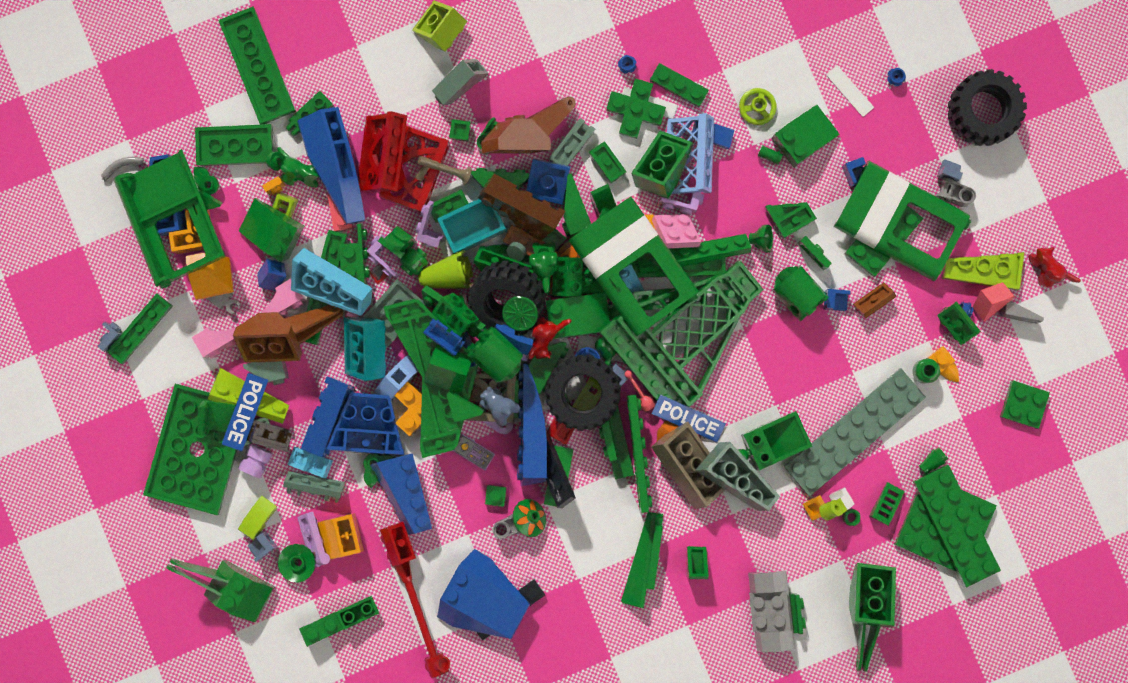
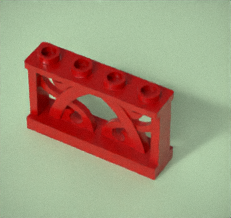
[358,111,407,193]
[378,125,450,213]

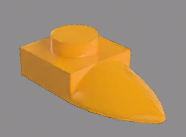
[927,346,959,383]

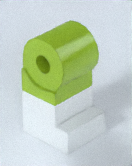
[819,487,855,521]

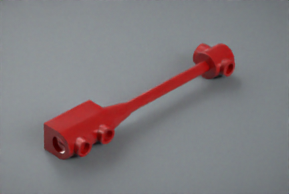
[380,522,450,678]

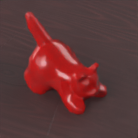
[1028,247,1081,287]
[529,318,572,359]

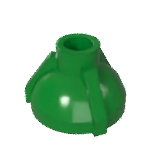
[749,225,773,253]

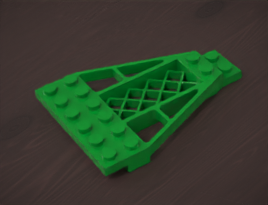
[599,260,764,407]

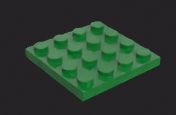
[894,474,997,572]

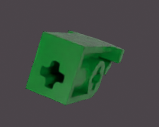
[378,226,416,259]

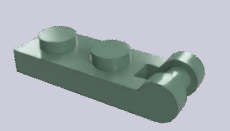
[549,118,596,166]

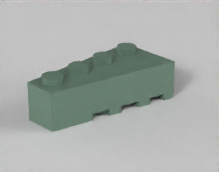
[695,442,780,511]

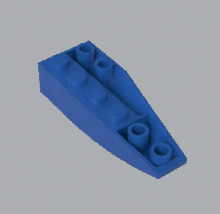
[297,107,365,225]
[517,364,547,486]

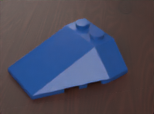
[437,549,530,639]

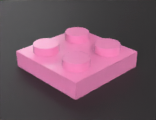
[652,214,701,248]

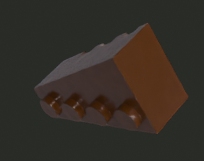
[478,174,565,240]

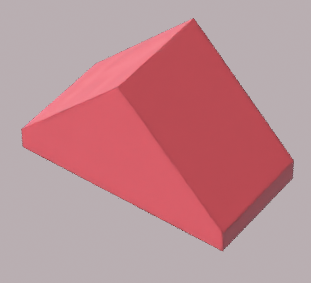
[973,282,1015,322]

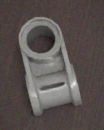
[936,178,976,207]
[493,514,520,539]

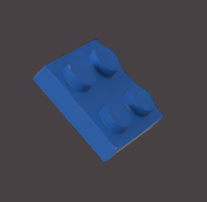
[527,158,571,205]

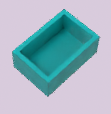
[437,199,507,254]

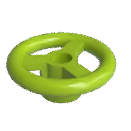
[739,88,777,125]

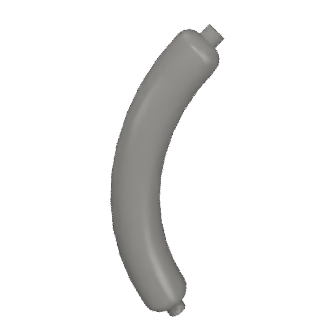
[101,157,146,180]

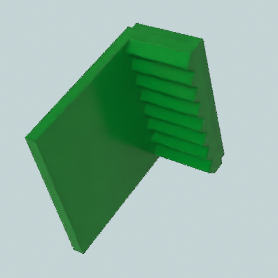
[197,400,236,435]

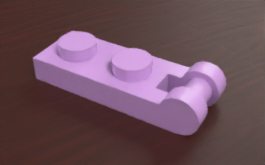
[297,512,330,568]

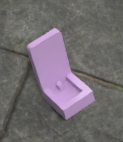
[659,186,704,215]
[415,200,444,248]
[367,234,399,278]

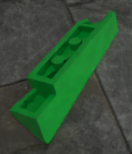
[621,512,663,608]

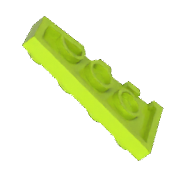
[942,252,1024,291]
[208,368,289,424]

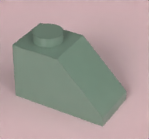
[243,361,289,385]

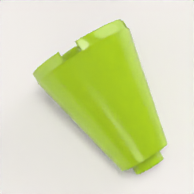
[418,250,474,289]

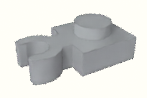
[206,293,242,315]

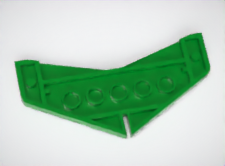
[384,299,478,458]

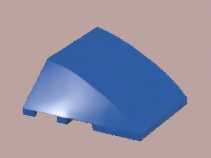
[326,393,404,455]

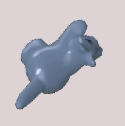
[480,387,520,426]

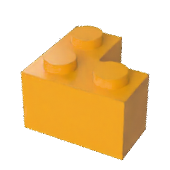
[169,209,211,254]
[395,382,422,436]

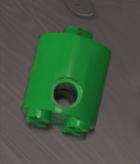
[772,265,829,321]
[465,326,523,383]

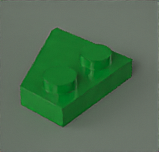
[764,202,817,239]

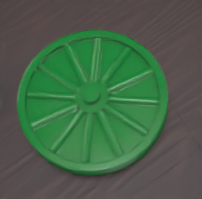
[502,296,538,331]

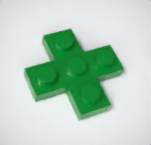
[606,78,666,139]

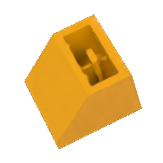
[317,513,364,559]

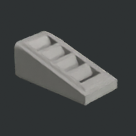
[1000,301,1044,324]

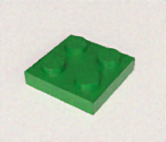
[1000,380,1050,429]

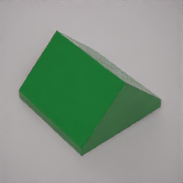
[424,344,472,394]
[447,391,484,423]

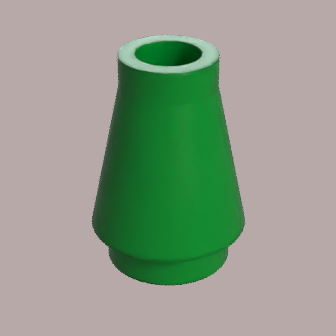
[919,447,949,474]

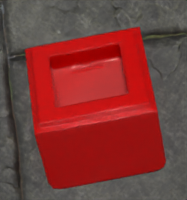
[546,418,575,445]

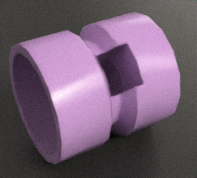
[238,443,273,478]

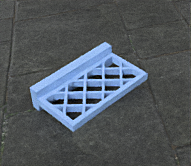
[667,113,714,194]

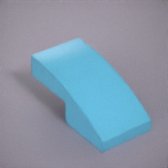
[287,447,333,478]

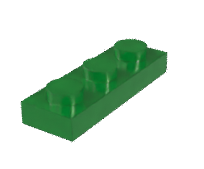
[650,63,709,108]

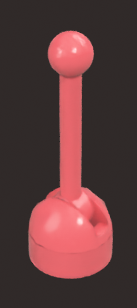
[624,370,656,412]

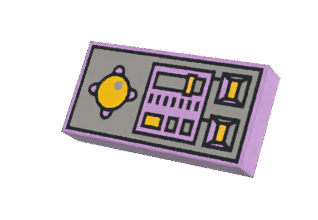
[452,434,495,470]

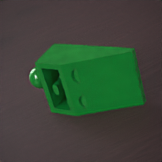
[738,411,812,470]

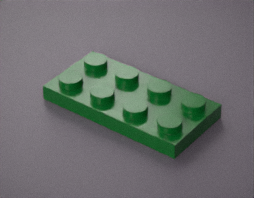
[195,124,273,166]
[845,205,923,277]

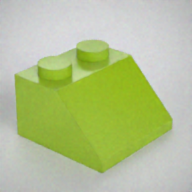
[412,0,468,52]

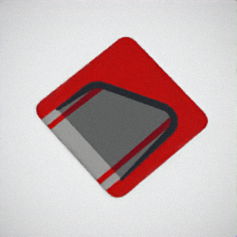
[370,264,389,284]

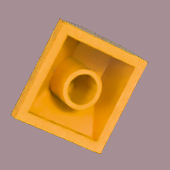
[186,252,234,300]

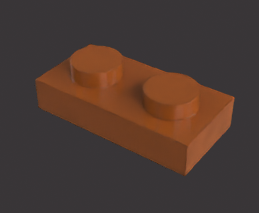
[503,225,546,256]
[853,282,897,319]

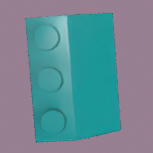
[344,317,386,381]

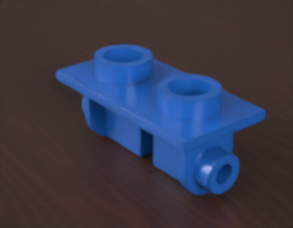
[423,319,465,356]

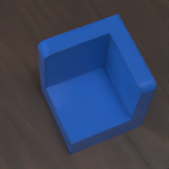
[842,157,866,188]
[257,259,286,291]
[823,289,851,311]

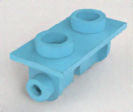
[619,264,644,293]

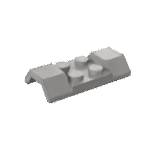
[748,570,795,652]

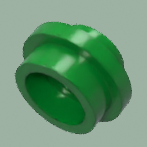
[266,151,284,171]

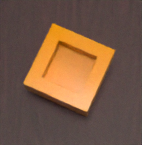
[262,176,286,195]
[802,495,825,521]

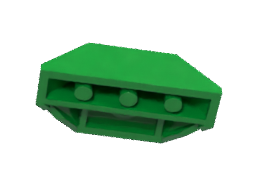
[473,244,551,289]

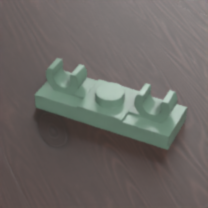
[283,471,345,503]

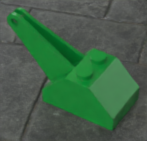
[166,558,275,622]
[849,563,896,672]

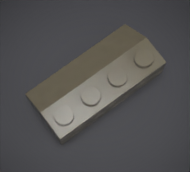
[651,422,725,509]

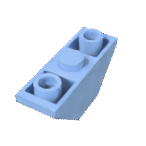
[374,354,419,401]

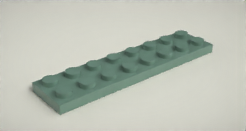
[784,368,926,496]

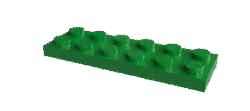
[218,6,296,124]
[627,395,652,513]
[912,465,1001,588]

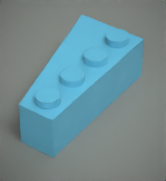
[291,248,372,316]

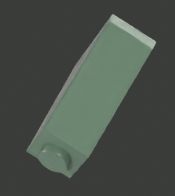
[432,59,489,105]

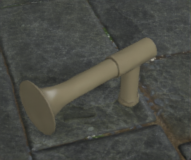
[415,156,472,185]

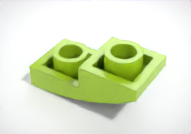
[238,496,277,541]

